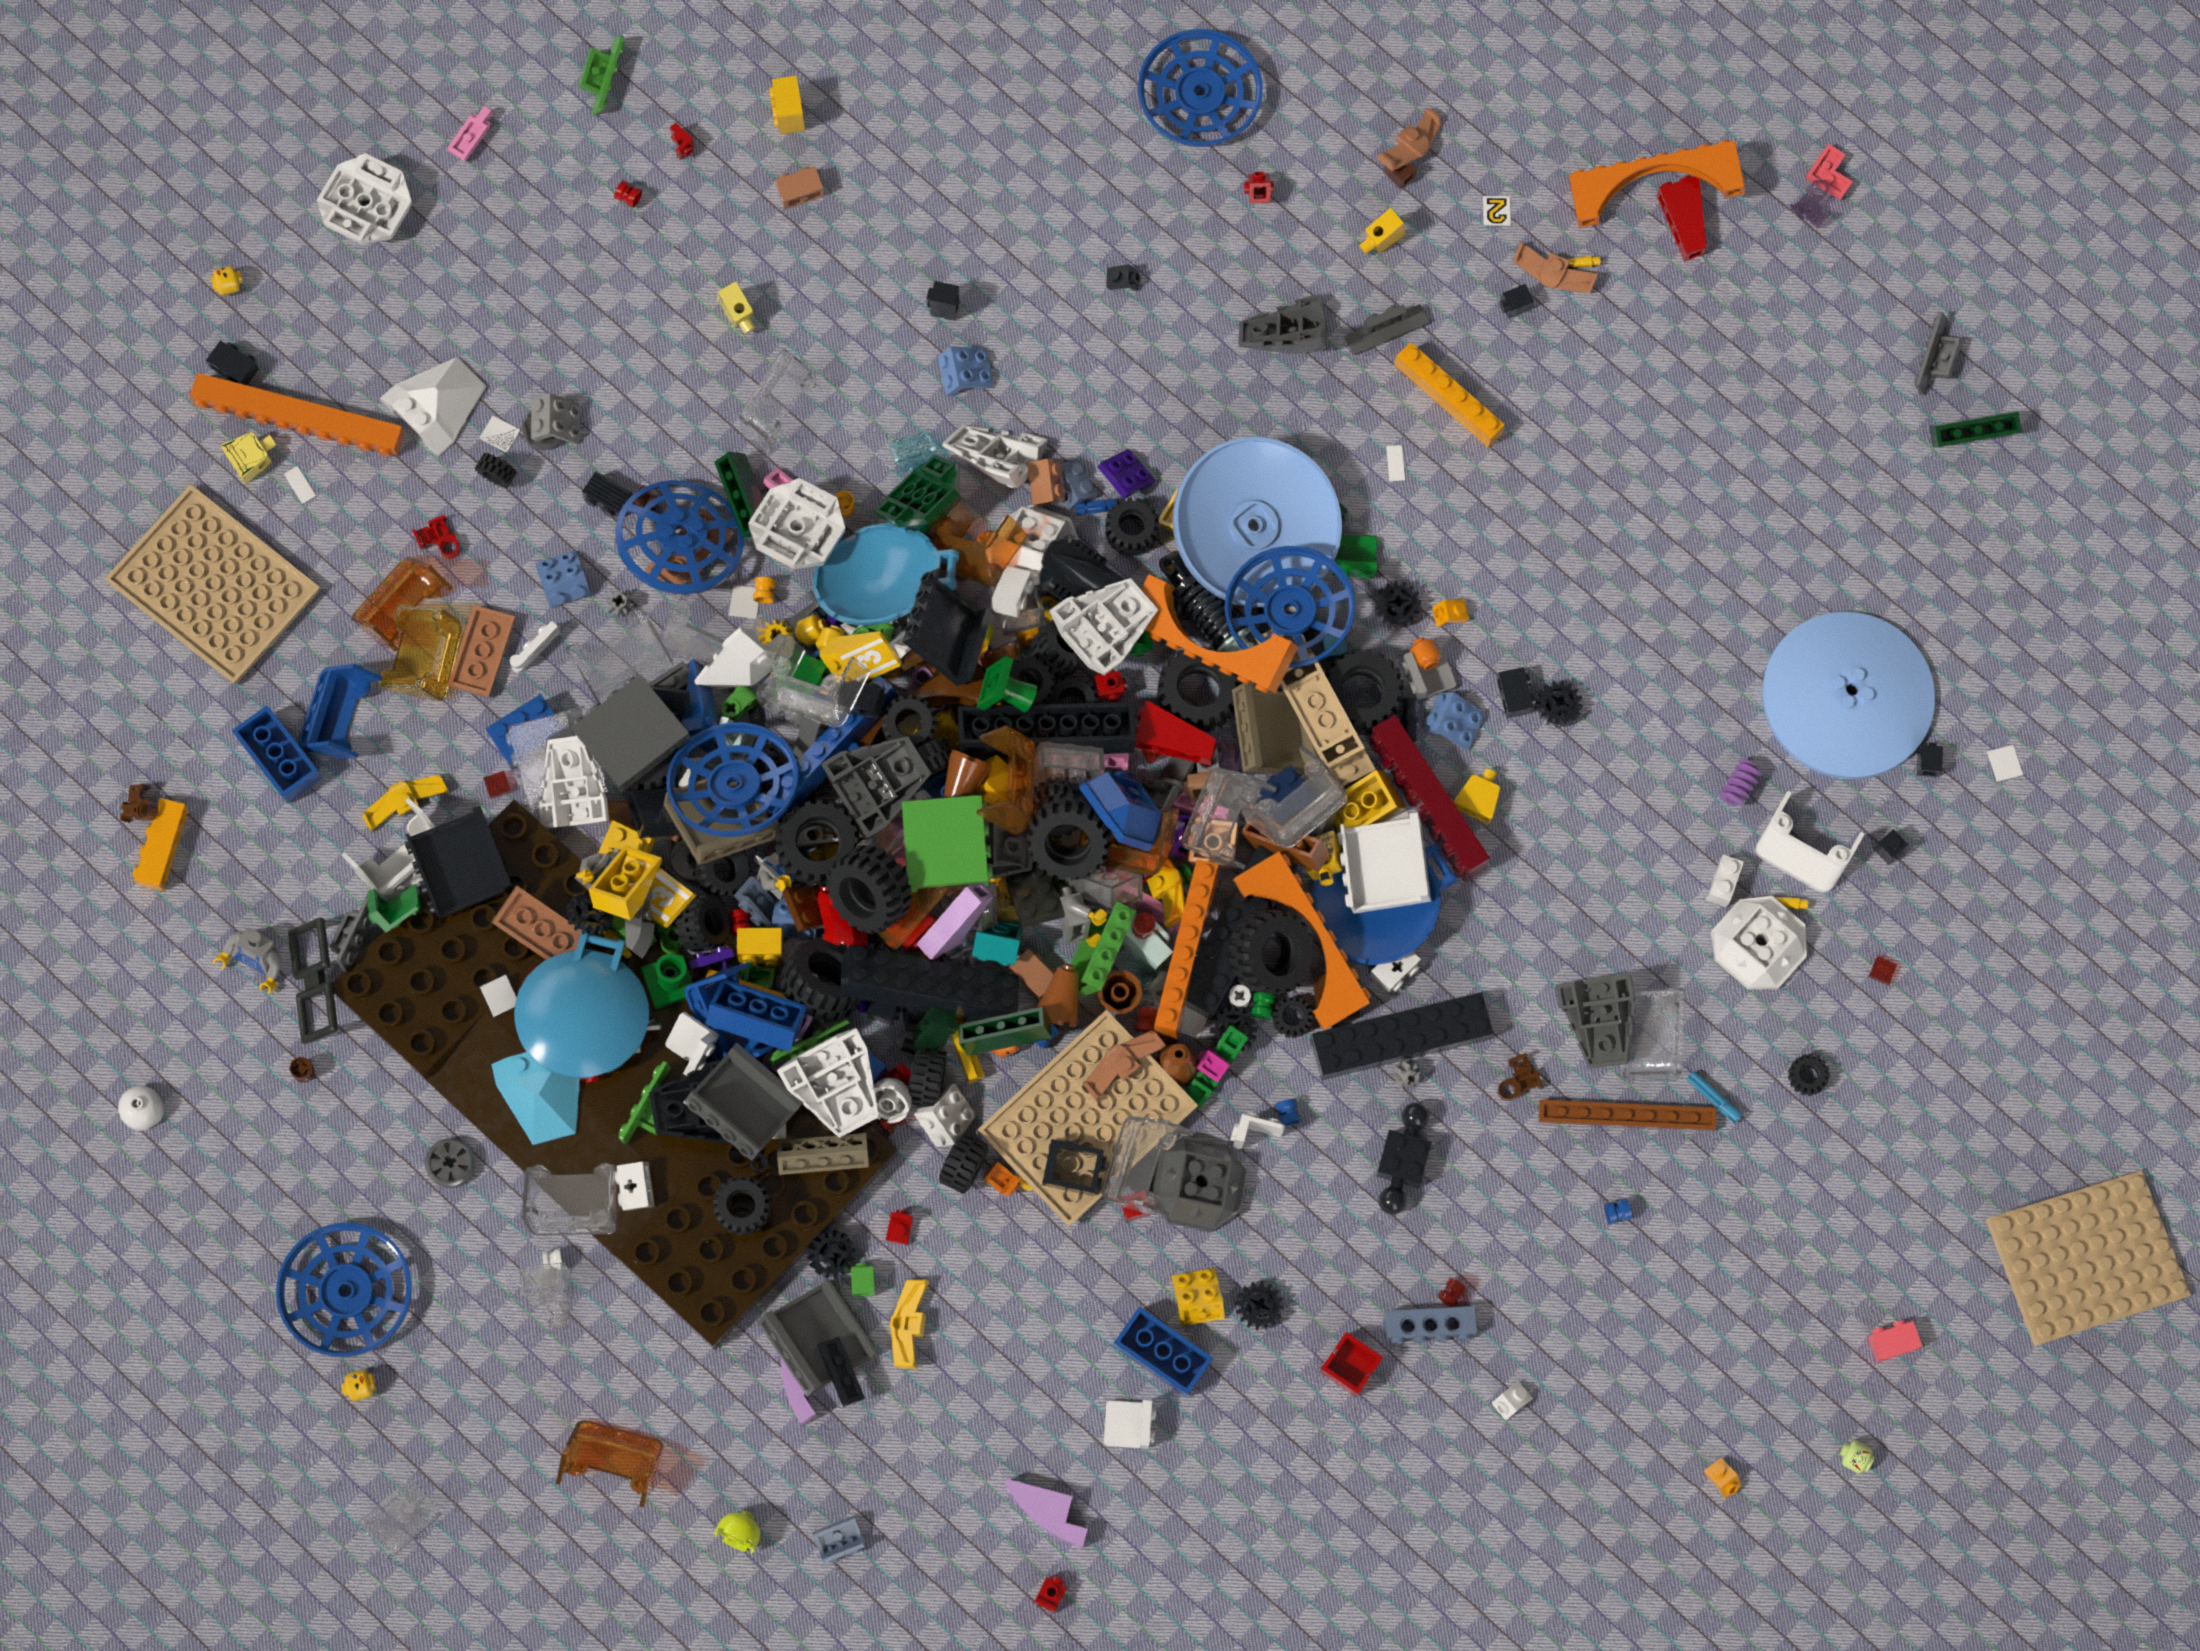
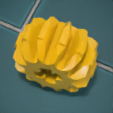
[758,619,795,647]

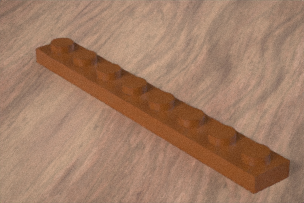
[1538,1100,1716,1131]

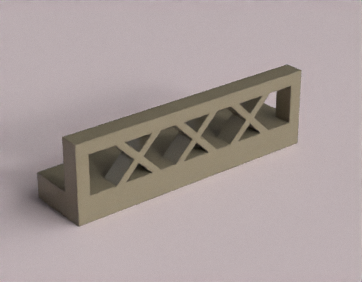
[777,1133,869,1175]

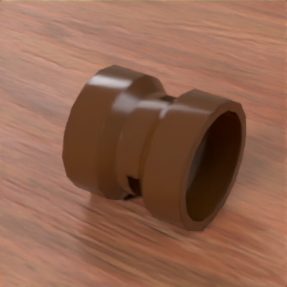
[289,1057,315,1083]

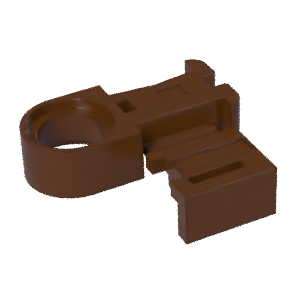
[120,784,159,823]
[1497,1053,1543,1101]

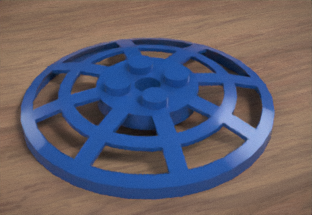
[1138,29,1263,147]
[615,480,744,595]
[1225,546,1355,668]
[666,722,799,837]
[276,1223,412,1357]

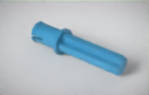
[1687,1071,1743,1125]

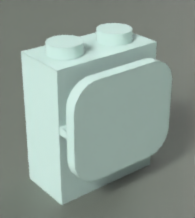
[1122,913,1173,977]

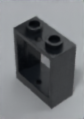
[1042,1139,1107,1196]

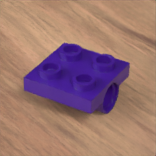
[1098,449,1155,499]
[689,945,738,972]

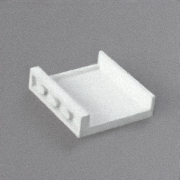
[1338,812,1431,914]

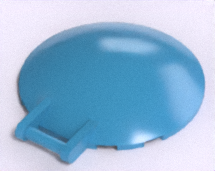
[813,524,959,626]
[514,931,649,1079]

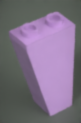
[917,883,994,960]

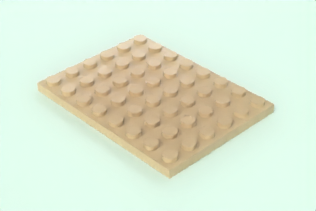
[104,484,321,685]
[977,1010,1198,1228]
[1986,1170,2191,1347]

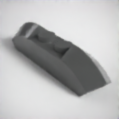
[625,883,654,958]

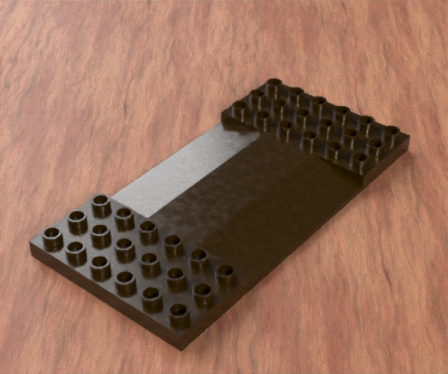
[332,799,899,1350]

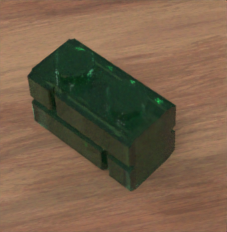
[912,1006,958,1053]

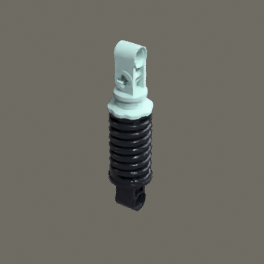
[1159,550,1256,689]

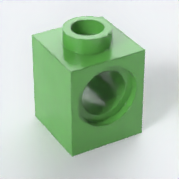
[851,1263,875,1297]

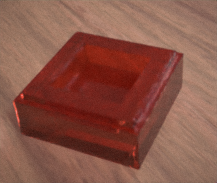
[483,771,511,799]
[1868,956,1897,985]

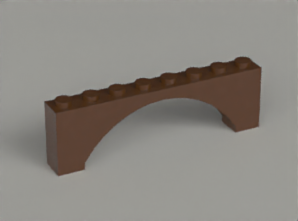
[857,664,1001,747]

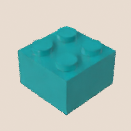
[972,917,1024,966]

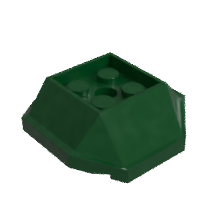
[874,454,961,533]

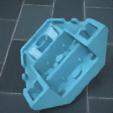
[491,1052,580,1145]

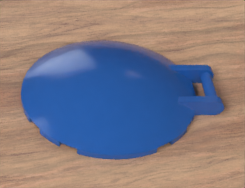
[1311,843,1459,965]

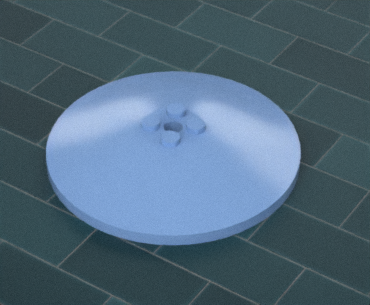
[1173,437,1342,608]
[1762,612,1935,779]

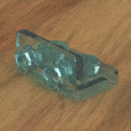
[888,430,937,474]
[1138,971,1167,1006]

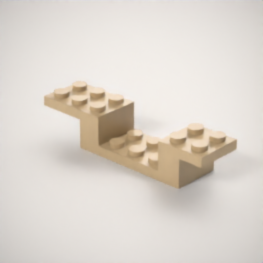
[1256,629,1376,788]

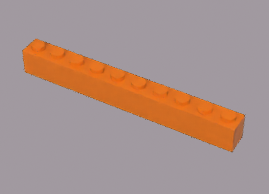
[189,373,405,457]

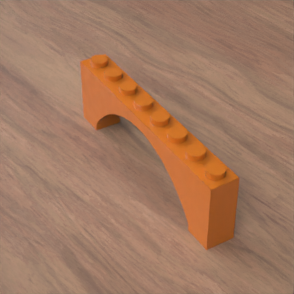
[1569,140,1745,228]
[1141,574,1299,693]
[1233,852,1371,1031]
[1154,859,1219,1043]

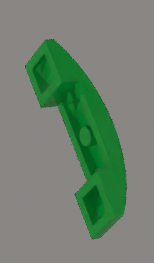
[1186,1025,1249,1109]

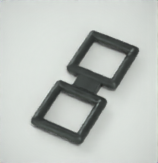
[288,917,338,1044]

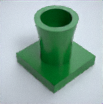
[977,656,1037,712]
[641,953,693,1010]

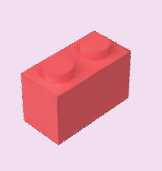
[1867,1320,1923,1363]

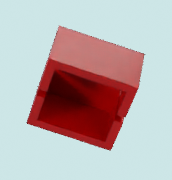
[1319,1332,1383,1397]

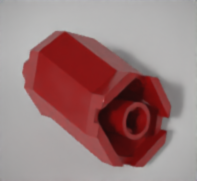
[817,885,869,947]

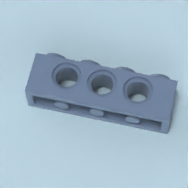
[1384,1306,1477,1344]

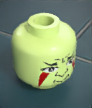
[1839,1440,1875,1474]

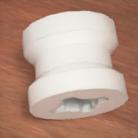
[1228,985,1251,1010]
[542,1248,564,1273]

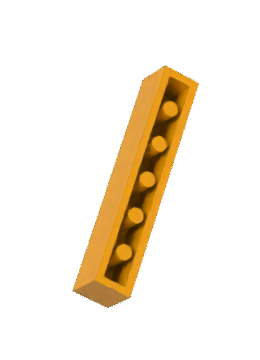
[1394,342,1505,447]

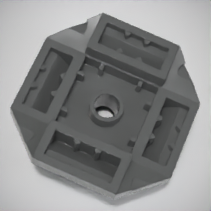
[1152,1136,1246,1232]

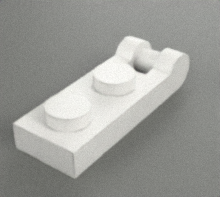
[510,621,560,673]

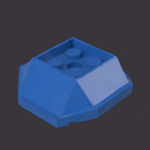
[1079,772,1163,852]

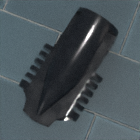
[1040,534,1126,601]

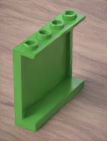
[902,795,993,893]
[1069,901,1136,997]

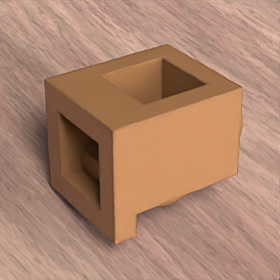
[1184,769,1217,802]

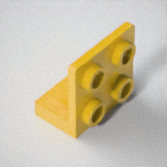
[1171,1268,1225,1326]

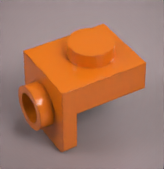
[982,1161,1021,1197]

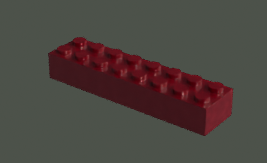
[1369,715,1490,882]

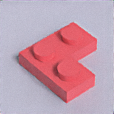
[1805,144,1853,200]

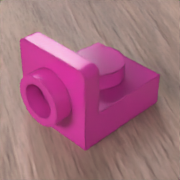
[1196,1047,1231,1083]

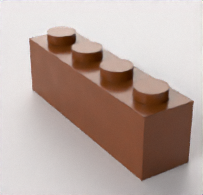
[1240,815,1330,872]

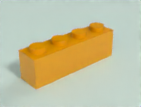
[133,798,189,892]

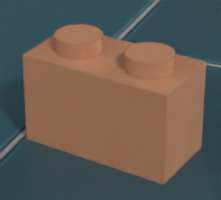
[775,166,824,210]
[1027,459,1065,505]
[1009,949,1055,1002]

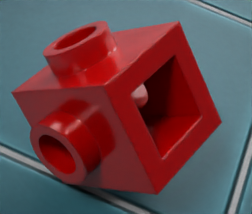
[1244,171,1274,204]
[1094,670,1127,703]

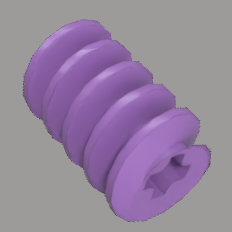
[1718,758,1762,806]

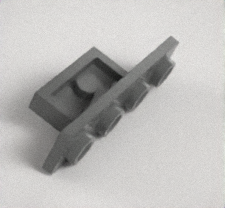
[1345,304,1429,355]
[1914,312,1962,395]
[329,890,371,972]

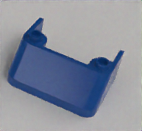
[298,664,383,759]
[685,962,775,1061]

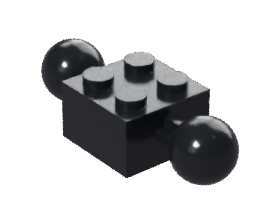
[1376,1102,1432,1215]

